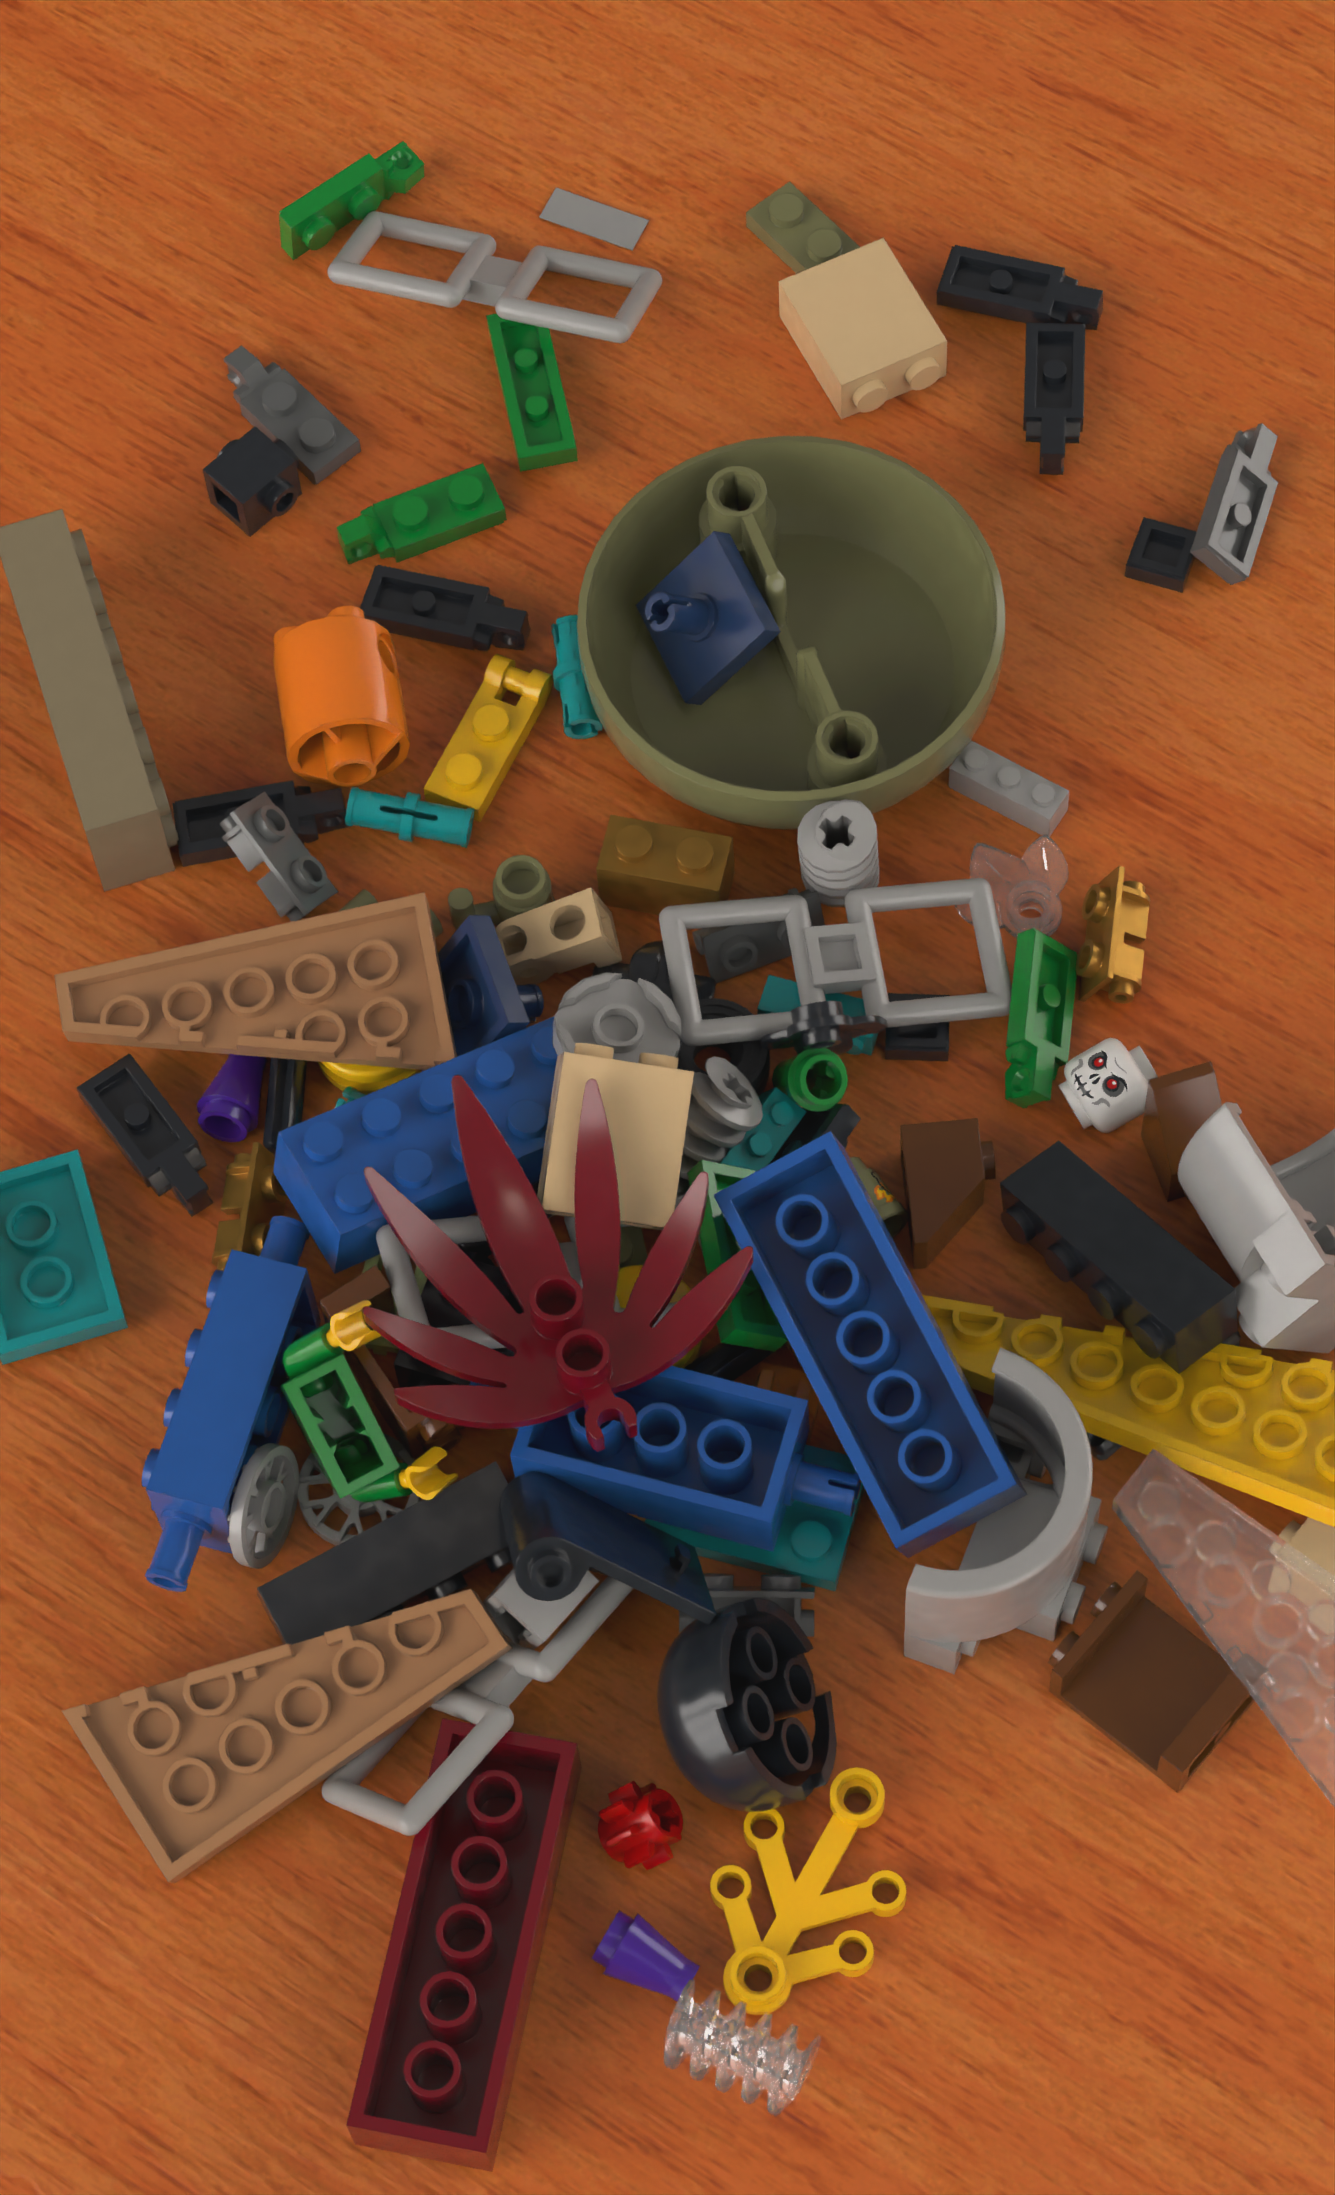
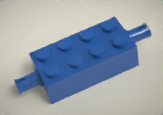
[142,1216,321,1592]
[470,1366,861,1552]

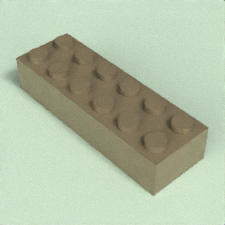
[0,509,179,892]

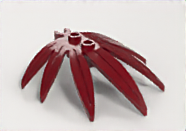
[362,1075,753,1452]

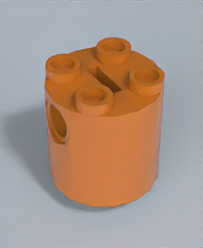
[273,606,410,787]

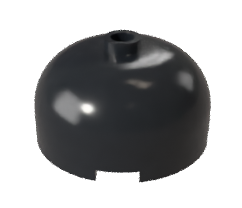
[657,1598,837,1812]

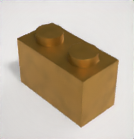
[596,815,735,915]

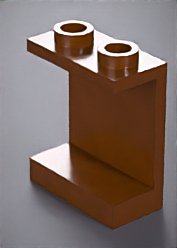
[319,1265,466,1460]
[1048,1571,1267,1793]

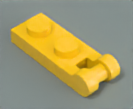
[423,654,553,822]

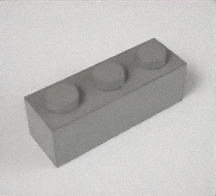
[949,741,1069,839]

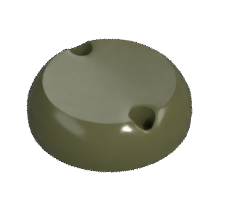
[577,436,1006,830]

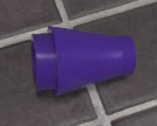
[197,1054,267,1142]
[591,1910,700,2003]

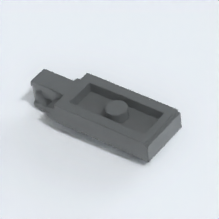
[224,345,361,485]
[1190,423,1278,585]

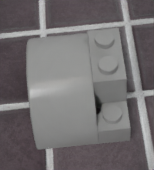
[1178,1102,1335,1353]
[904,1348,1108,1674]

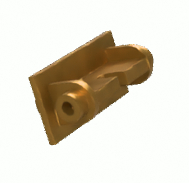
[1076,866,1150,1004]
[212,1142,288,1271]

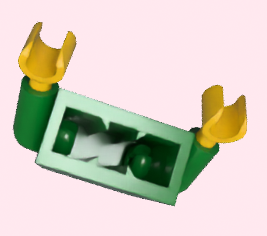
[280,1300,458,1502]

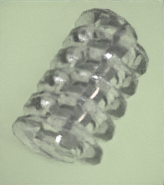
[664,1979,821,2116]

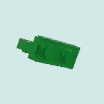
[279,141,424,260]
[337,463,507,564]
[1005,928,1078,1108]

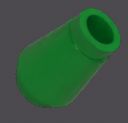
[772,1048,848,1112]

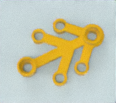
[710,1767,906,2015]

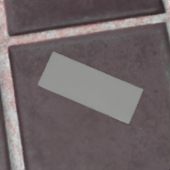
[539,188,649,251]

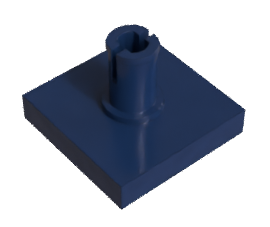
[636,531,781,705]
[438,915,544,1057]

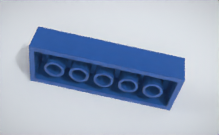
[273,1016,558,1274]
[714,1131,1027,1558]

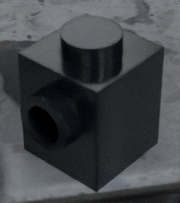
[203,426,302,537]

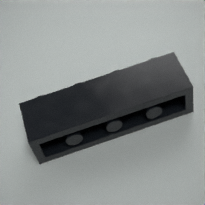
[1000,1140,1238,1374]
[257,1461,512,1645]

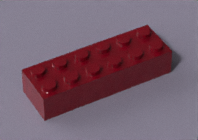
[346,1718,582,2172]

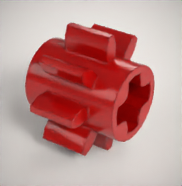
[598,1780,683,1871]

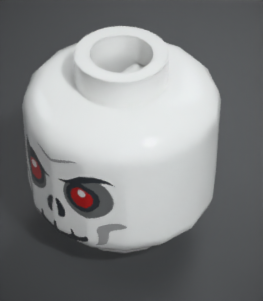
[1058,1038,1158,1133]

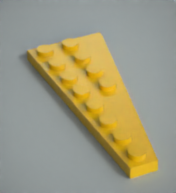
[922,1295,1335,1527]

